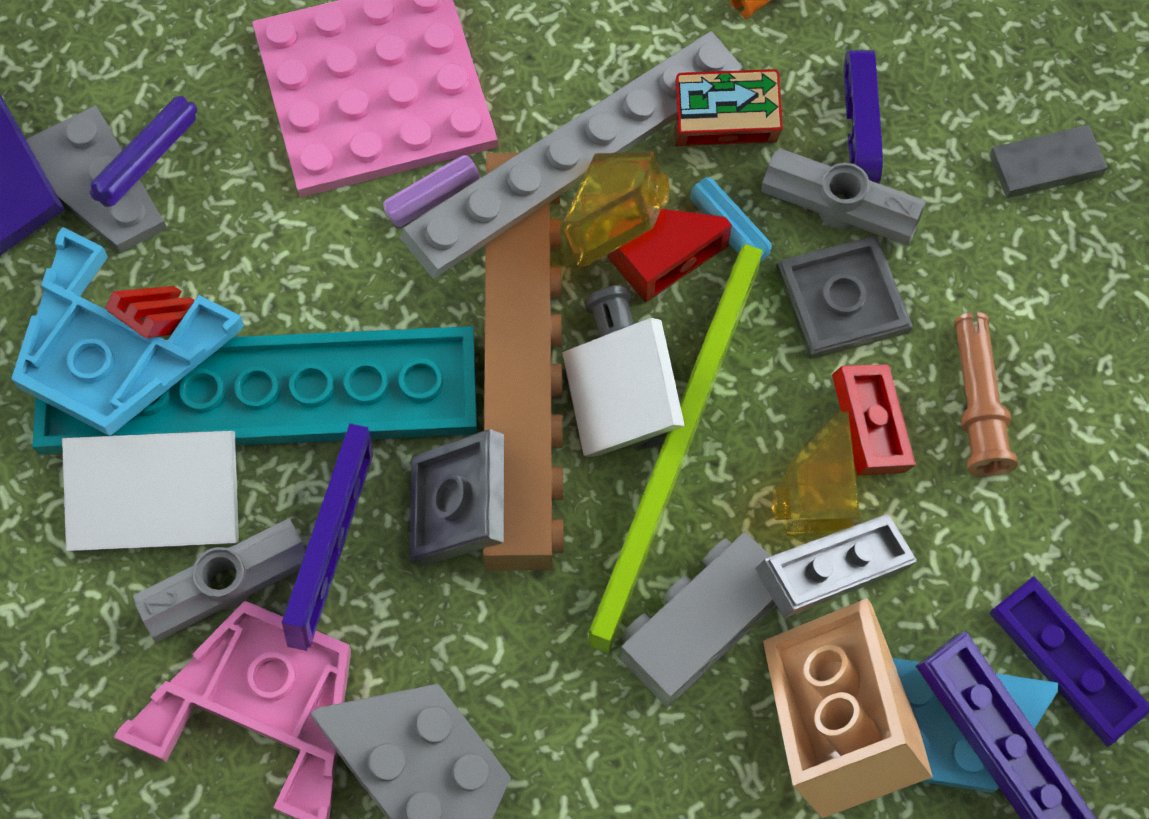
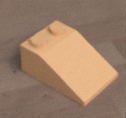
[763,598,933,818]

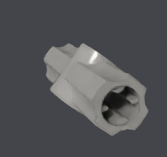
[761,148,926,246]
[133,518,306,643]

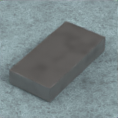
[989,125,1107,198]

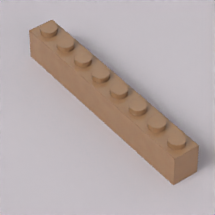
[483,153,564,571]

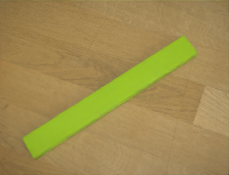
[589,244,763,654]

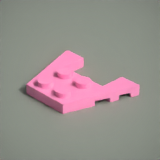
[114,601,351,819]

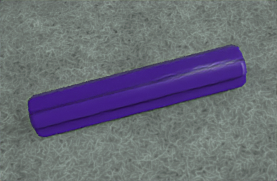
[89,96,197,207]

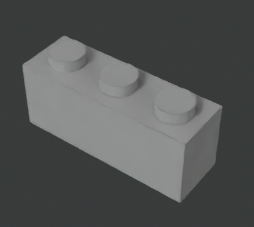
[620,531,776,708]

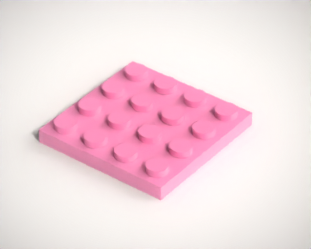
[252,0,498,198]

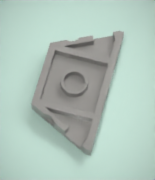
[309,684,511,819]

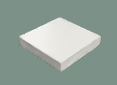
[562,318,685,457]

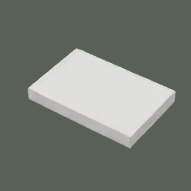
[62,431,239,551]

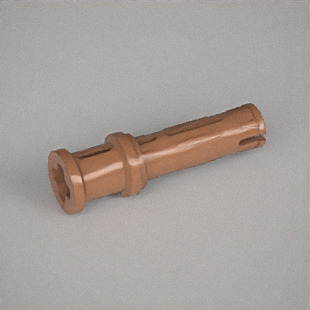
[954,312,1018,476]

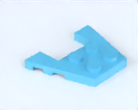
[11,227,244,436]

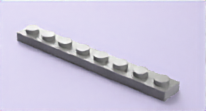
[399,31,743,279]

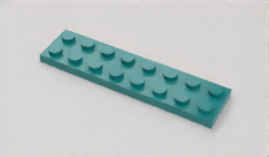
[32,326,478,455]

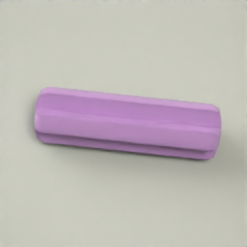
[383,155,480,227]

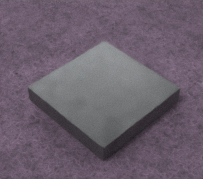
[776,235,913,359]
[409,429,504,565]

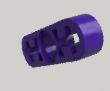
[843,50,883,184]

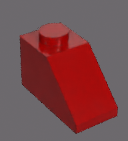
[607,207,732,303]

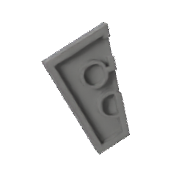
[26,105,167,253]

